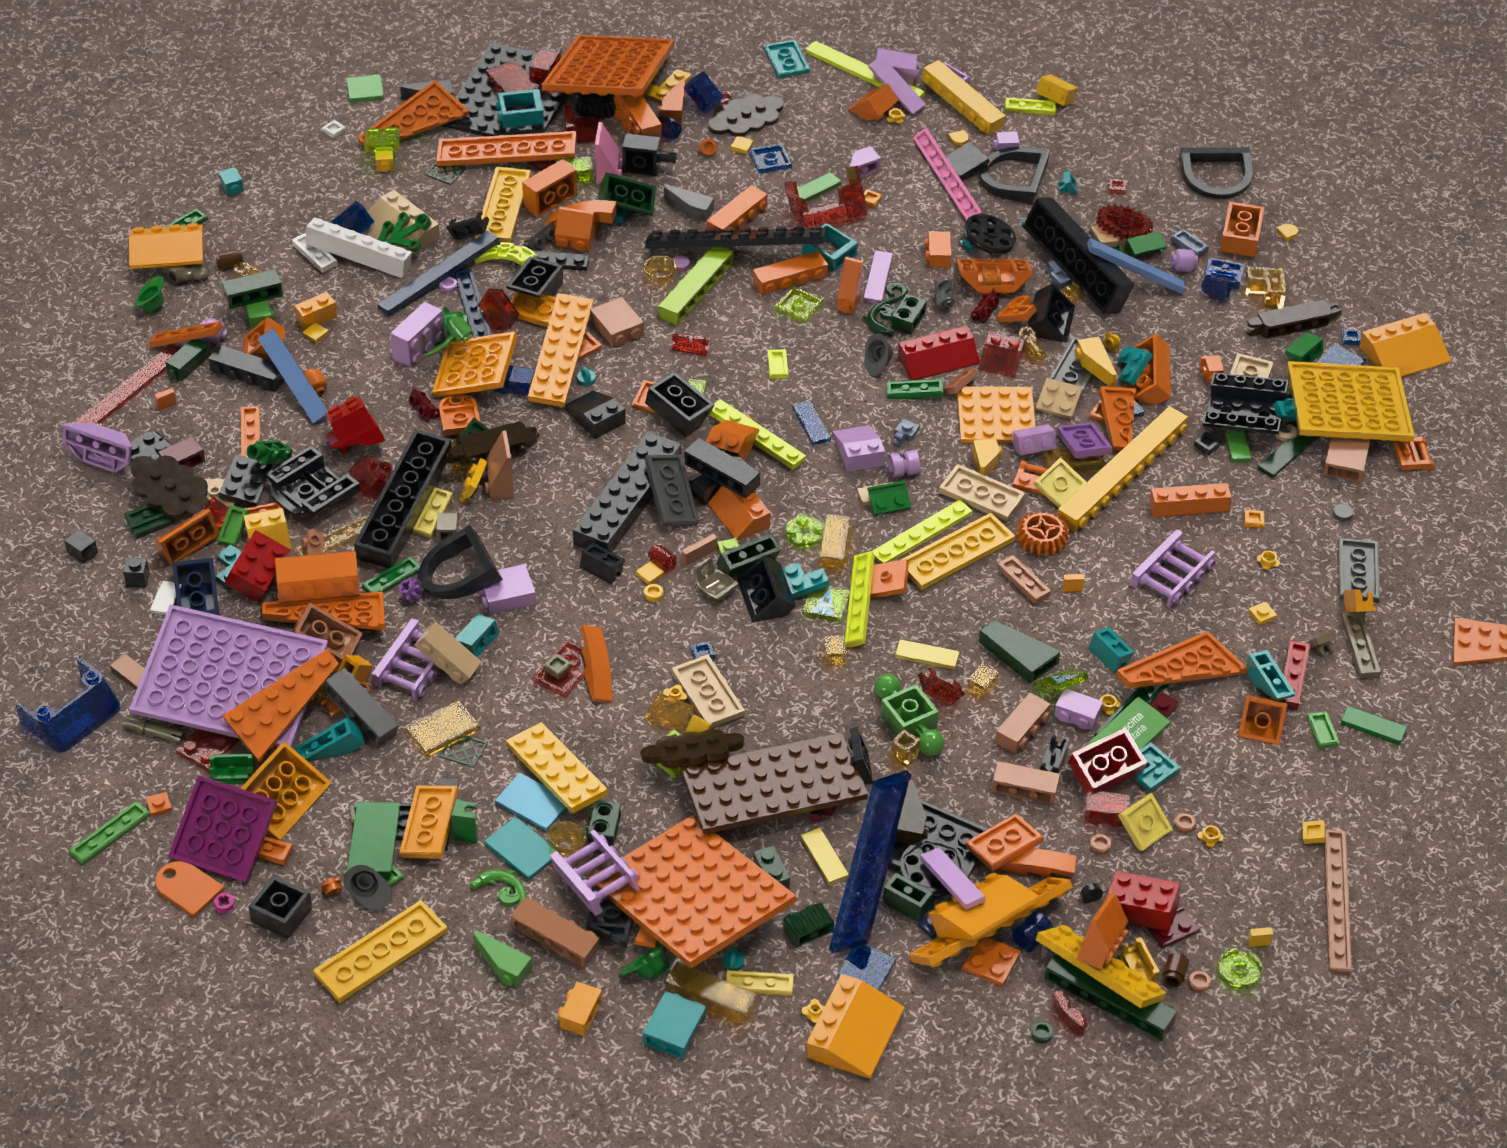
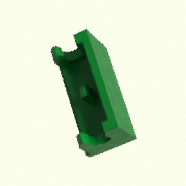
[1124,231,1167,258]
[1285,332,1323,363]
[209,754,255,784]
[452,798,478,843]

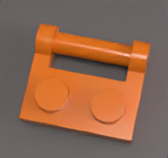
[1392,437,1435,470]
[1013,460,1048,496]

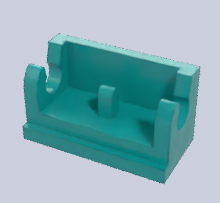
[455,614,499,657]
[1088,627,1134,673]

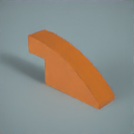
[544,200,616,235]

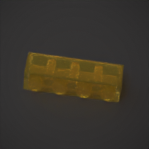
[665,962,757,1025]

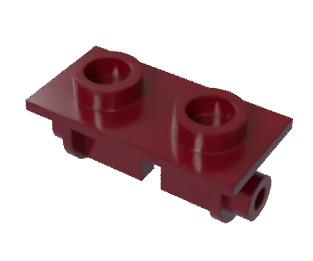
[971,289,999,324]
[408,387,440,423]

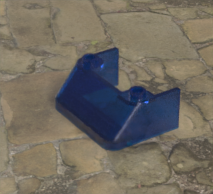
[15,656,121,753]

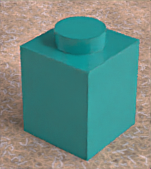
[218,167,244,196]

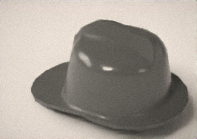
[864,333,893,376]
[344,864,392,910]

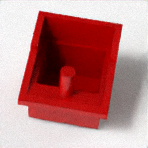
[325,396,386,454]

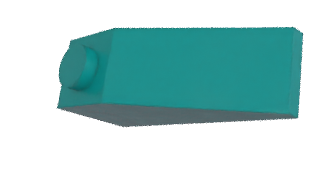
[1246,650,1296,701]
[295,717,364,762]

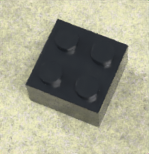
[248,875,312,939]

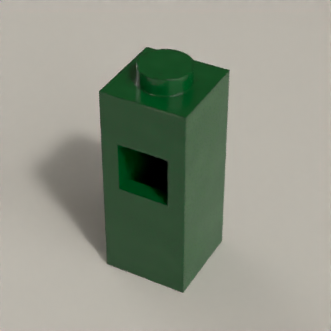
[165,339,211,381]

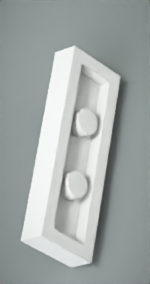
[292,233,337,273]

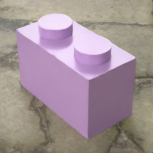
[1012,424,1057,455]
[1054,688,1103,731]

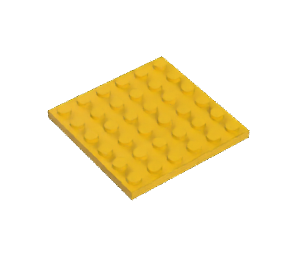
[1287,361,1415,442]

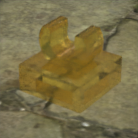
[1061,282,1084,304]

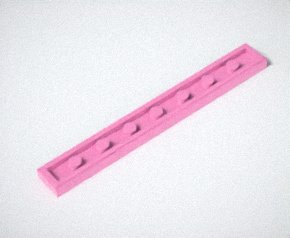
[913,128,983,221]

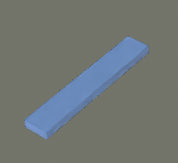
[1087,238,1186,294]
[258,328,328,424]

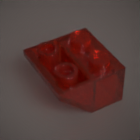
[348,455,393,500]

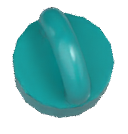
[577,366,596,386]
[722,947,744,971]

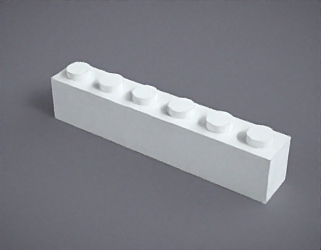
[305,217,412,278]

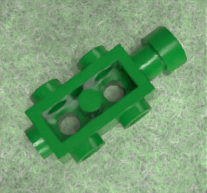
[246,439,293,466]

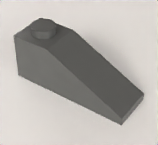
[664,184,714,222]

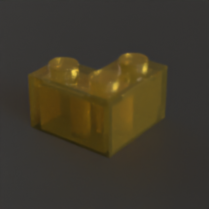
[1245,267,1286,309]

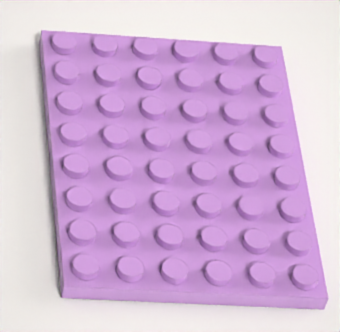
[129,604,328,747]

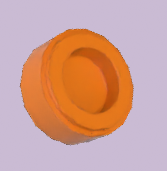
[699,139,717,156]

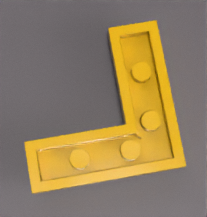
[642,69,691,104]

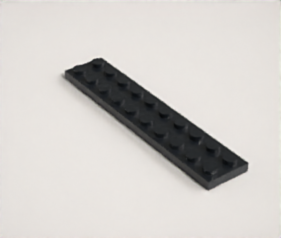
[645,225,827,249]

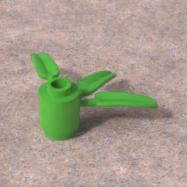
[423,314,473,357]

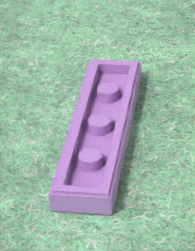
[868,55,926,115]
[864,251,893,304]
[921,847,985,910]

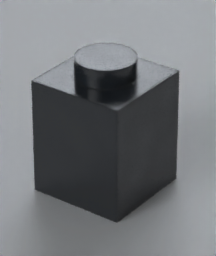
[64,529,98,563]
[123,557,150,588]

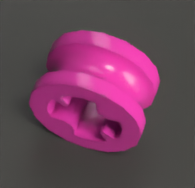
[214,893,235,914]

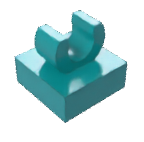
[1058,170,1078,195]
[1273,398,1297,421]

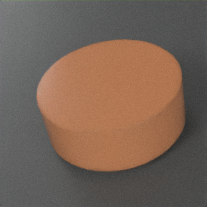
[1174,813,1196,833]
[1090,834,1111,854]
[1188,971,1211,992]

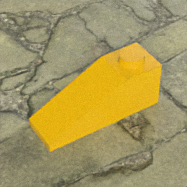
[1075,337,1117,387]

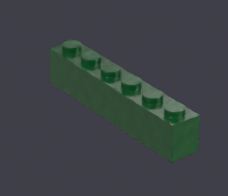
[1044,954,1177,1041]

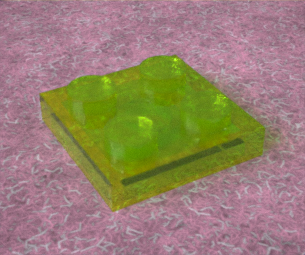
[364,127,400,152]

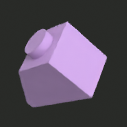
[848,146,881,180]

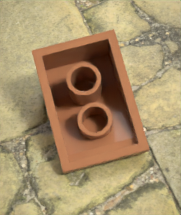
[483,431,514,500]
[292,603,362,663]

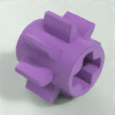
[398,577,424,603]

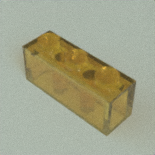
[819,514,853,571]

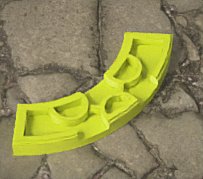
[473,243,538,267]

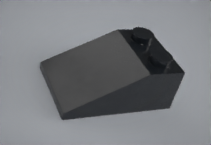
[506,256,563,298]
[563,390,626,439]

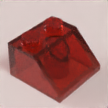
[979,331,1025,378]

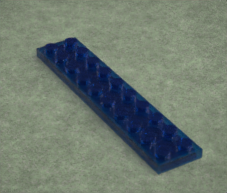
[829,770,912,953]

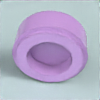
[672,255,690,271]
[439,277,457,293]

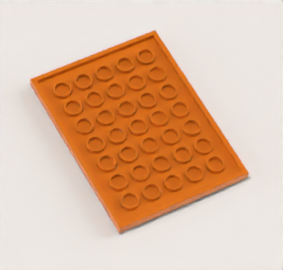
[542,35,675,97]
[589,815,797,968]

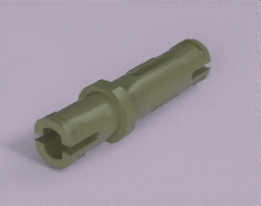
[122,715,185,744]

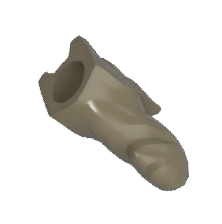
[164,264,210,285]

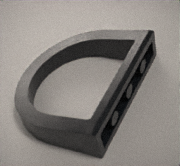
[979,147,1050,204]
[1179,147,1253,199]
[418,525,503,599]

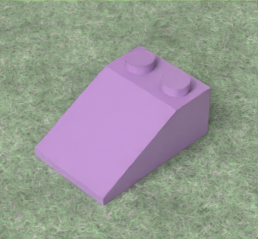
[833,425,885,472]

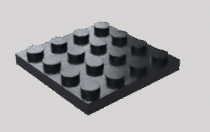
[880,799,988,895]

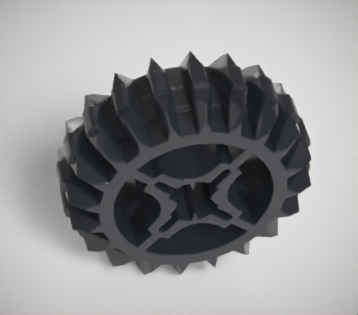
[573,92,616,121]

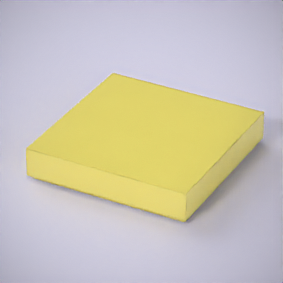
[1034,457,1087,508]
[1118,793,1173,851]

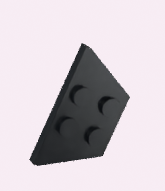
[586,897,634,948]

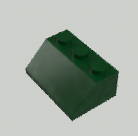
[598,172,656,216]

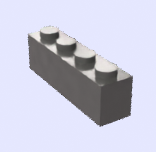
[323,668,399,748]

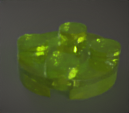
[786,513,824,548]
[1217,948,1262,990]

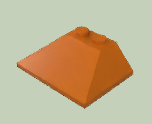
[956,259,1033,295]

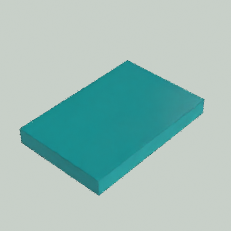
[764,40,810,78]
[484,816,560,881]

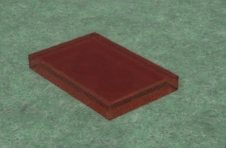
[486,59,540,93]
[532,639,586,698]

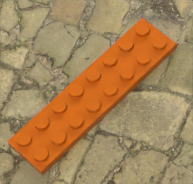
[436,131,577,167]

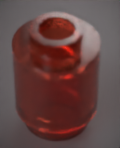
[648,544,677,572]

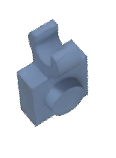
[1046,260,1074,288]
[893,419,920,447]

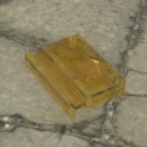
[645,692,695,734]

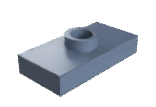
[1170,229,1209,257]

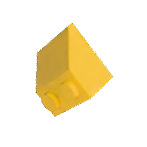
[244,508,292,550]

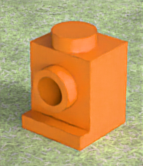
[1199,355,1224,384]

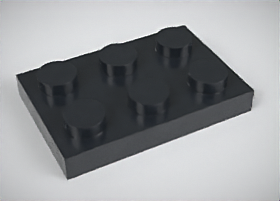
[218,454,273,507]

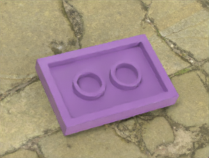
[1057,422,1112,459]

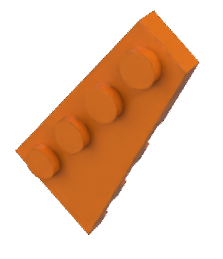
[1099,386,1136,451]

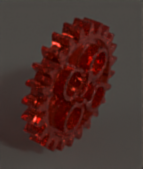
[1096,204,1153,240]

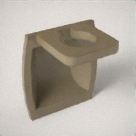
[695,557,738,600]

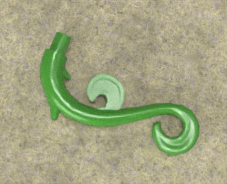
[470,870,527,906]

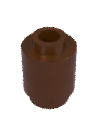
[216,249,244,270]
[1163,953,1189,987]

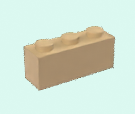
[415,622,481,684]

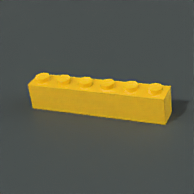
[922,60,1006,135]

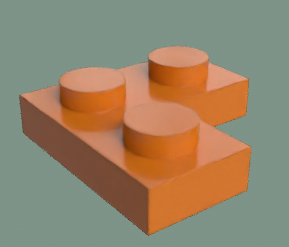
[996,296,1037,323]

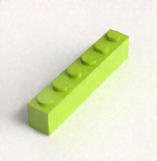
[658,247,734,326]

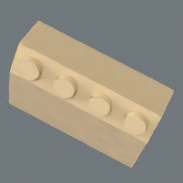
[354,190,440,255]

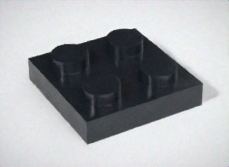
[848,726,874,784]

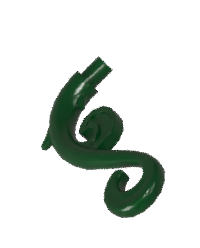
[862,282,908,336]

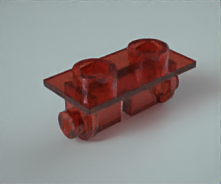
[670,332,711,356]

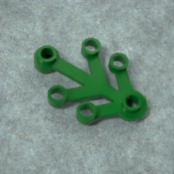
[377,212,431,252]

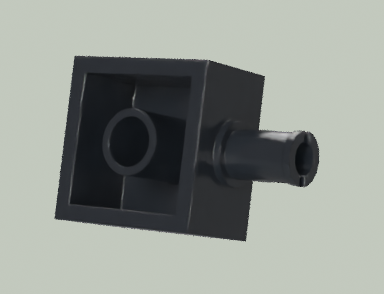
[622,134,677,176]

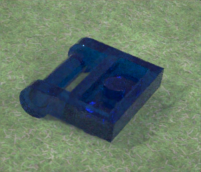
[1203,257,1245,290]

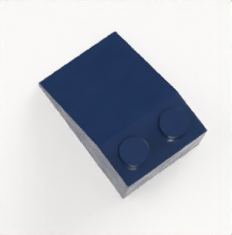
[172,558,220,616]

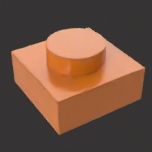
[146,792,172,817]

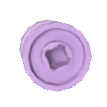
[888,450,920,478]

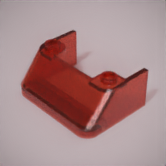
[784,165,868,228]

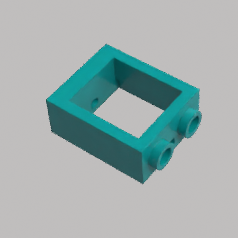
[496,89,544,128]
[802,223,858,272]

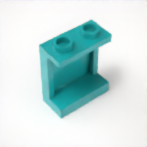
[643,991,706,1059]

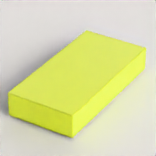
[767,349,788,379]

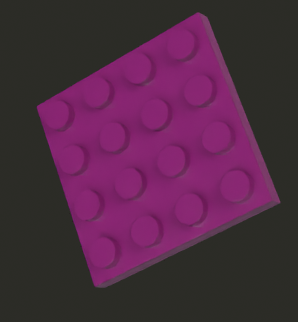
[168,775,278,883]

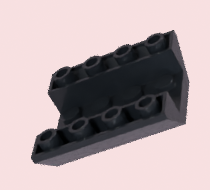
[1202,372,1289,435]

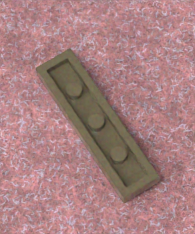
[1341,612,1381,678]

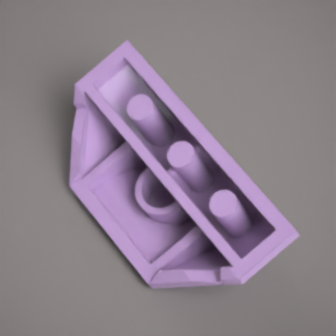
[62,423,132,473]

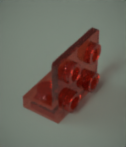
[564,105,599,143]

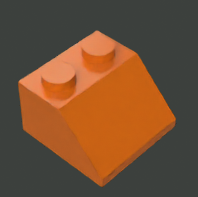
[848,83,898,121]
[555,207,595,251]
[242,317,285,361]
[706,420,759,462]
[1238,694,1287,745]

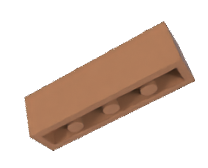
[510,897,599,968]

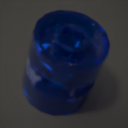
[1012,911,1053,952]

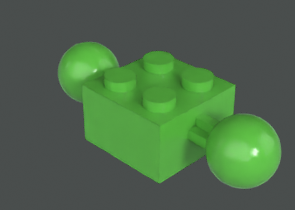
[875,674,945,756]

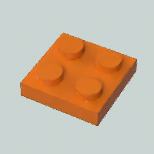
[962,937,1021,987]

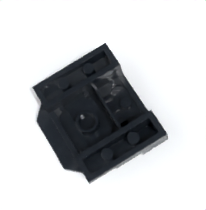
[265,445,361,516]

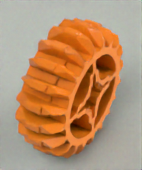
[1016,511,1069,558]

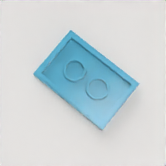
[495,773,567,832]

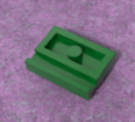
[867,480,911,515]

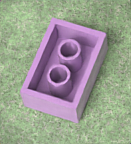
[390,302,445,367]

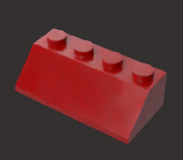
[898,325,980,381]

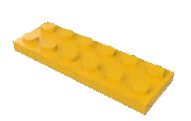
[475,167,531,243]
[901,513,1015,590]
[506,722,608,814]
[313,900,448,1003]
[1035,925,1167,1008]

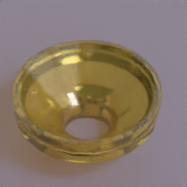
[644,255,677,282]
[547,821,587,855]

